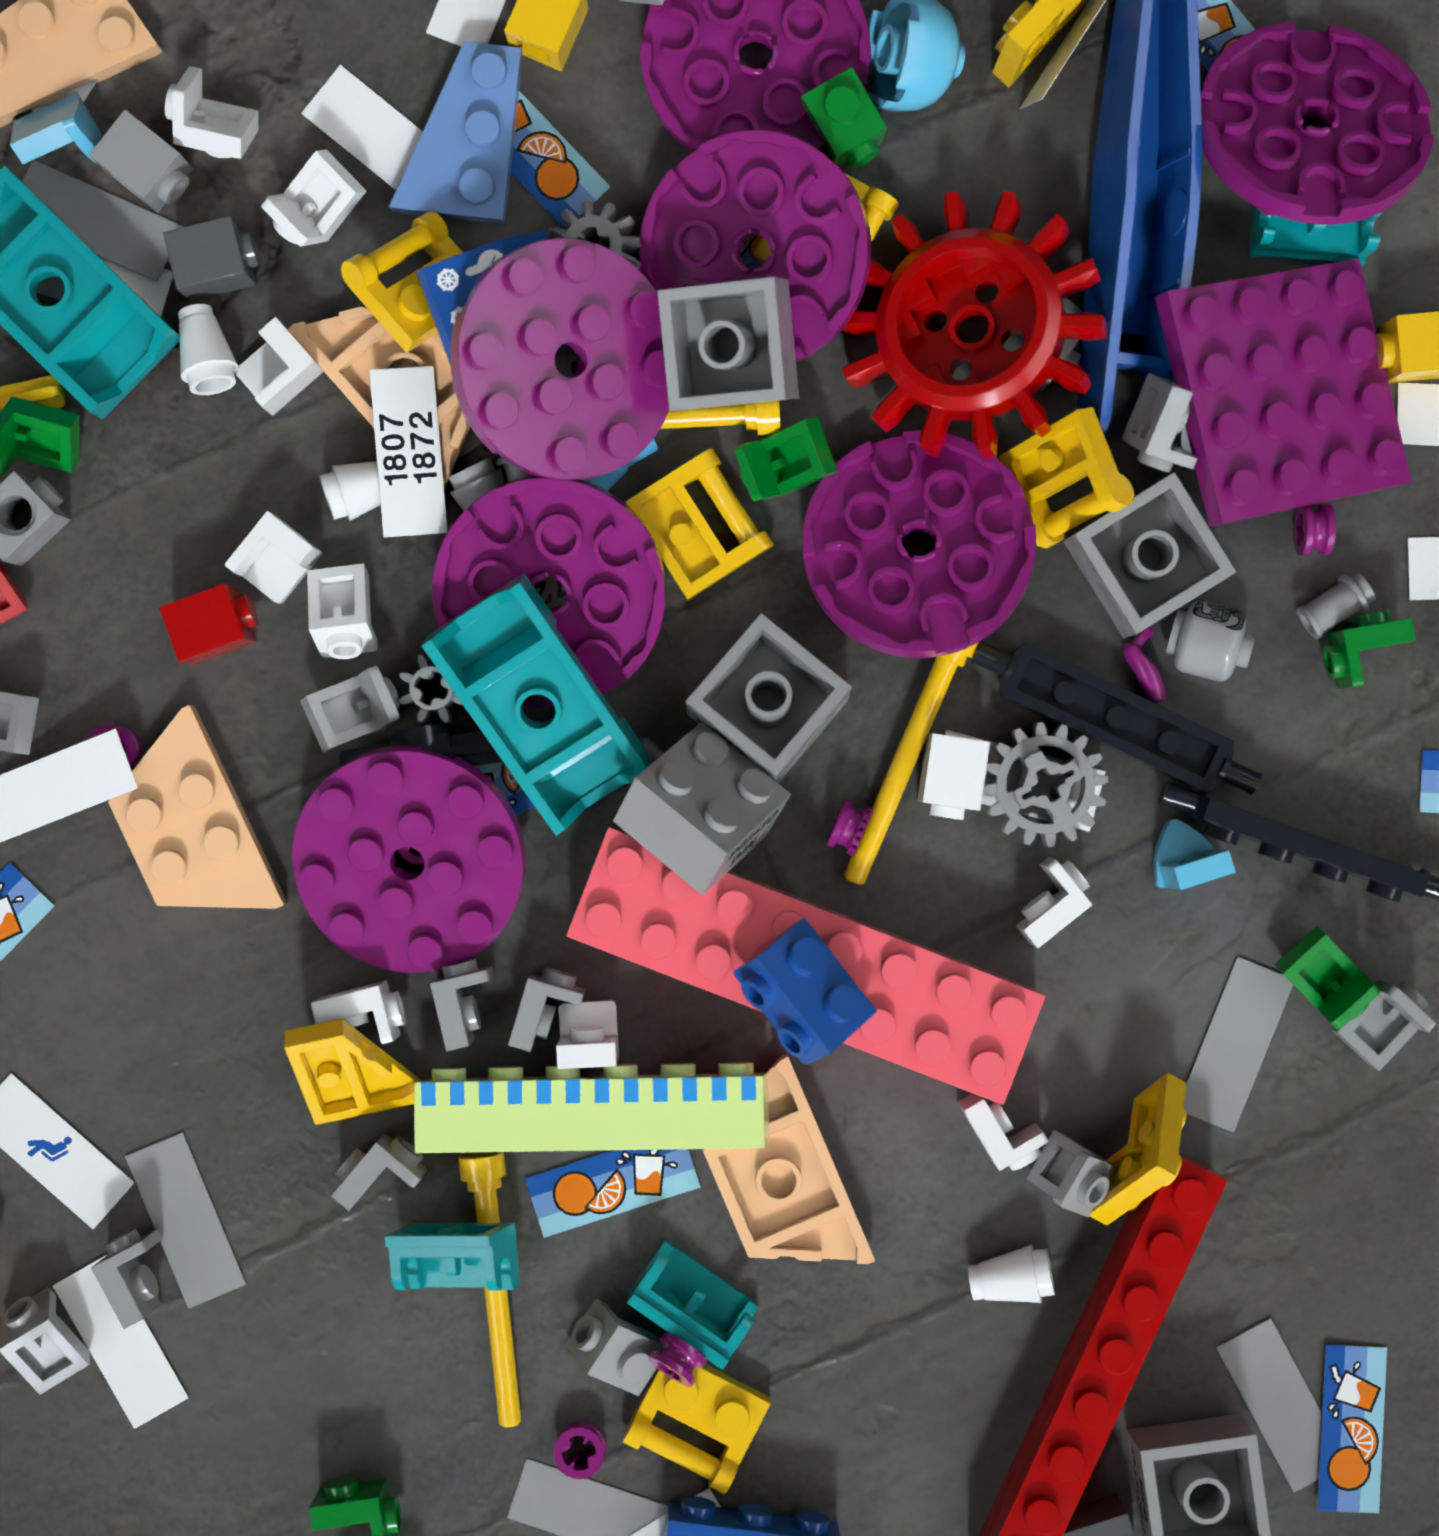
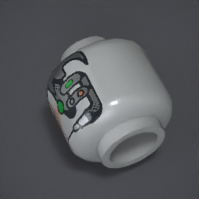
[1166,600,1256,682]

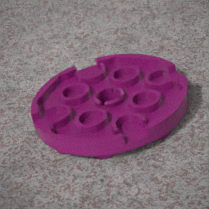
[640,0,871,153]
[1201,22,1435,225]
[639,130,872,362]
[450,238,669,480]
[802,430,1036,658]
[432,476,666,708]
[292,745,526,973]

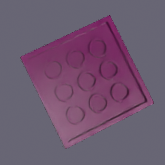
[1155,259,1412,527]

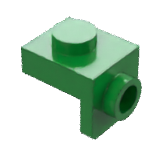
[800,67,887,170]
[0,397,80,476]
[734,417,838,502]
[1323,610,1416,689]
[1274,926,1380,1029]
[309,1476,402,1536]

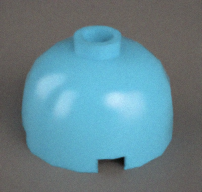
[868,0,965,112]

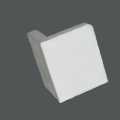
[235,317,324,416]
[225,511,323,604]

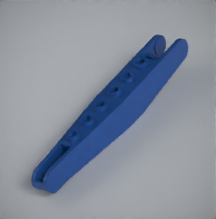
[1077,0,1203,434]

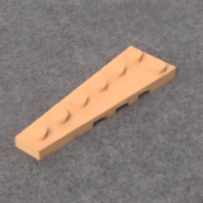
[0,0,163,128]

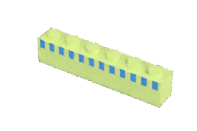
[414,1062,769,1153]

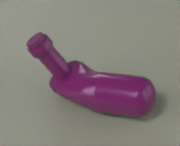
[1123,626,1167,704]

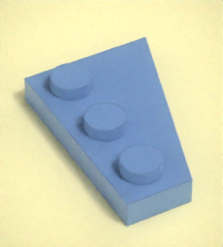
[389,41,523,225]

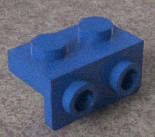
[733,917,877,1065]

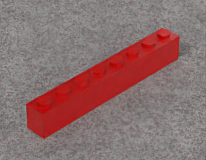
[979,1152,1228,1536]

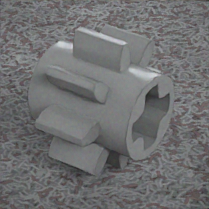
[399,654,463,723]

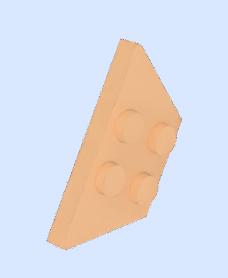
[287,306,471,492]
[108,705,288,909]
[703,1054,875,1264]

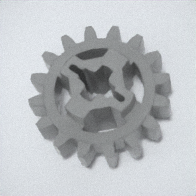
[983,722,1108,847]

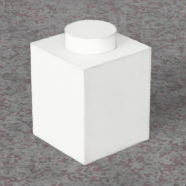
[917,733,990,820]

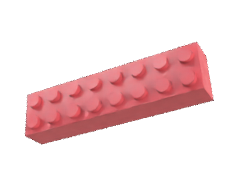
[566,825,1046,1105]

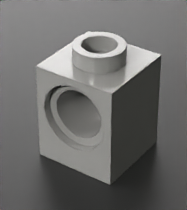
[89,110,193,213]
[0,471,71,567]

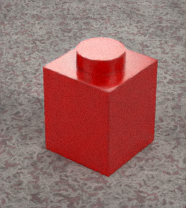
[159,583,259,665]

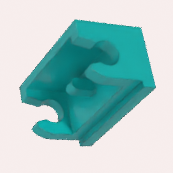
[1249,205,1382,266]
[385,1222,520,1291]
[627,1239,758,1370]

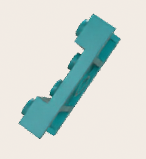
[0,165,180,420]
[422,573,654,836]

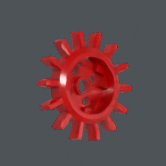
[842,191,1108,459]

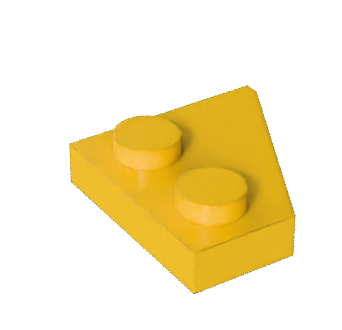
[284,1019,421,1125]

